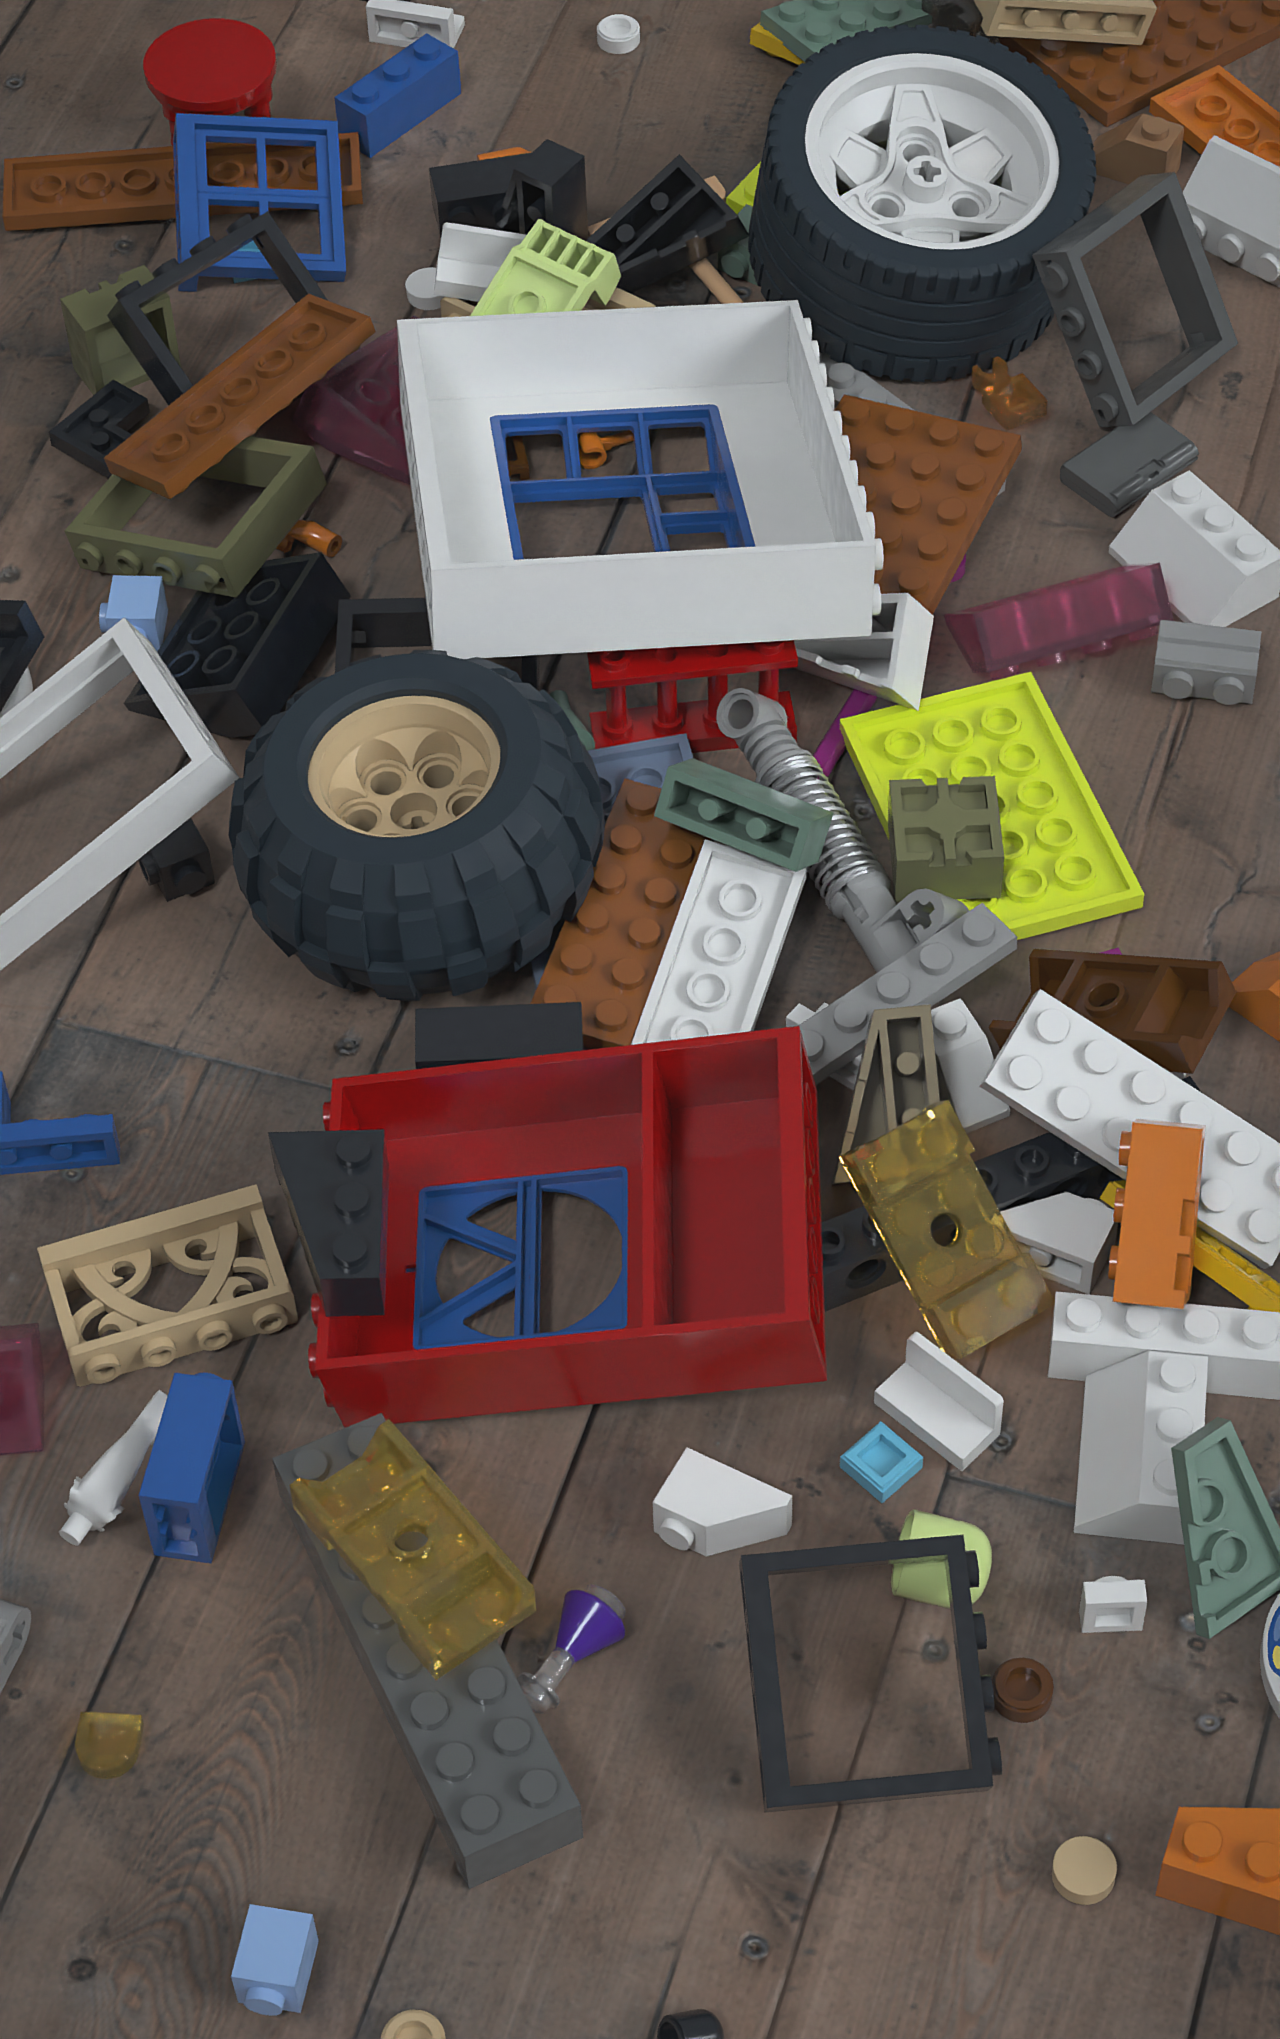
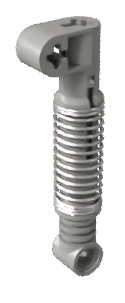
[717,688,969,973]

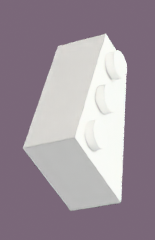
[794,593,934,711]

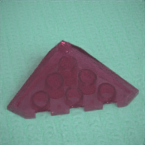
[291,316,419,485]

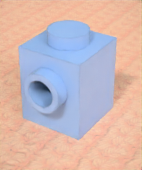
[99,575,168,651]
[231,1904,319,2016]

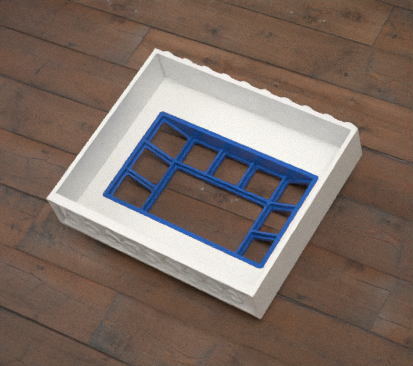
[397,300,884,659]

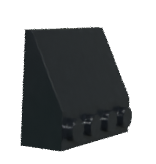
[124,552,351,738]

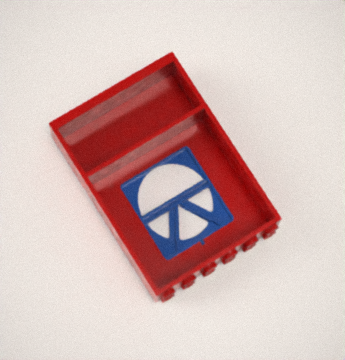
[308,1026,827,1428]

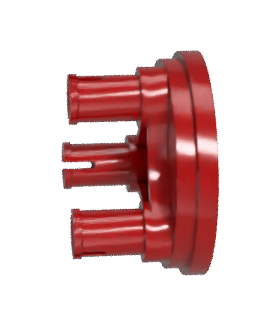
[143,18,277,146]

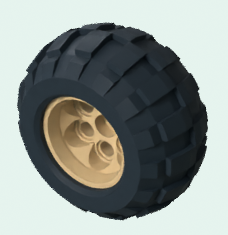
[228,650,605,1001]

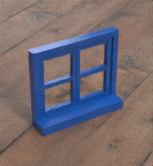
[173,113,346,292]

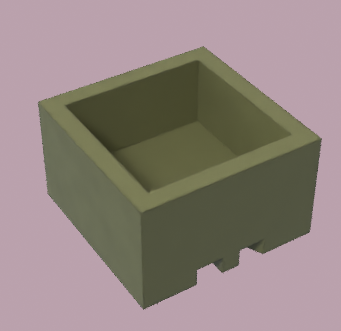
[60,265,181,395]
[888,776,1004,902]

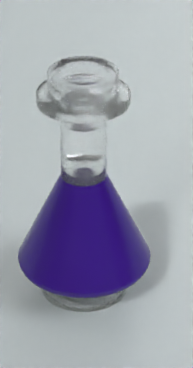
[517,1584,626,1714]

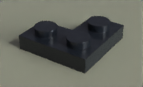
[49,379,150,478]

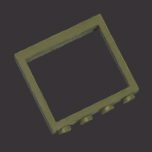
[64,436,327,598]

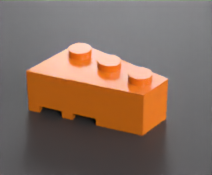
[1108,1119,1206,1309]
[1155,1807,1280,1935]

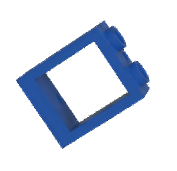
[139,1373,245,1564]

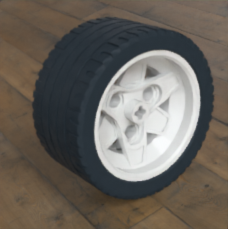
[748,25,1097,382]

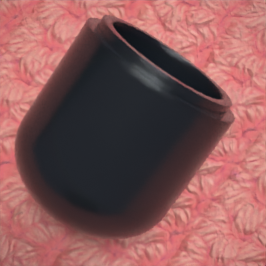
[657,2009,724,2039]

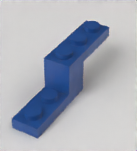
[0,1071,120,1175]

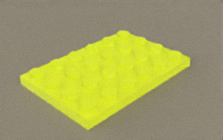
[840,672,1144,940]

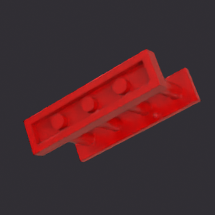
[586,640,798,753]

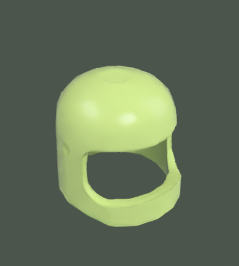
[891,1509,992,1608]

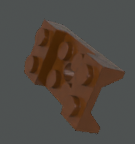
[988,949,1236,1074]

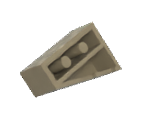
[832,1004,947,1185]

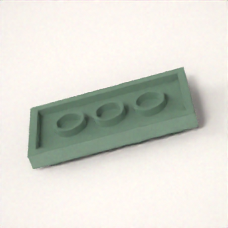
[760,0,949,62]

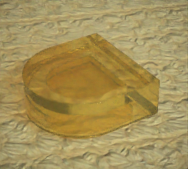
[75,1711,144,1779]

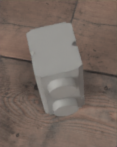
[1151,620,1262,705]

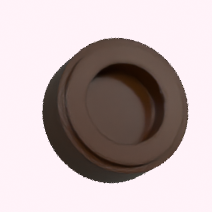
[992,1658,1054,1723]

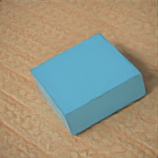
[840,1421,923,1503]

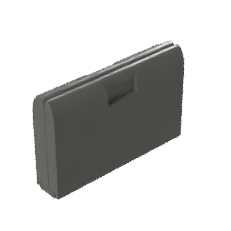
[1060,412,1199,517]

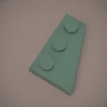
[1171,1417,1280,1639]

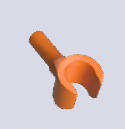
[579,430,634,469]

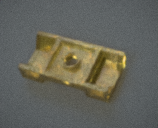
[838,1100,1055,1360]
[289,1419,536,1680]

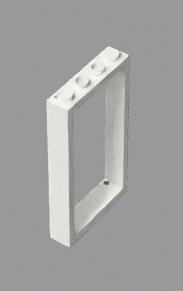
[0,618,239,971]

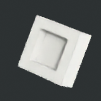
[1079,1576,1147,1633]

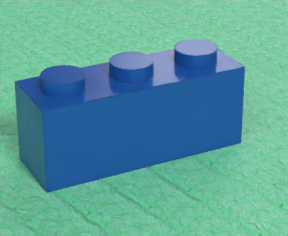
[334,33,461,158]

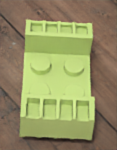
[470,219,621,316]

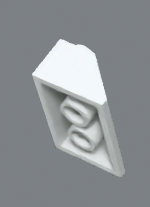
[1183,135,1280,288]
[1109,470,1280,627]
[1074,1350,1208,1545]

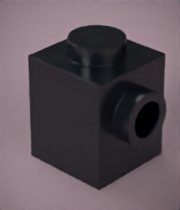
[138,817,215,902]

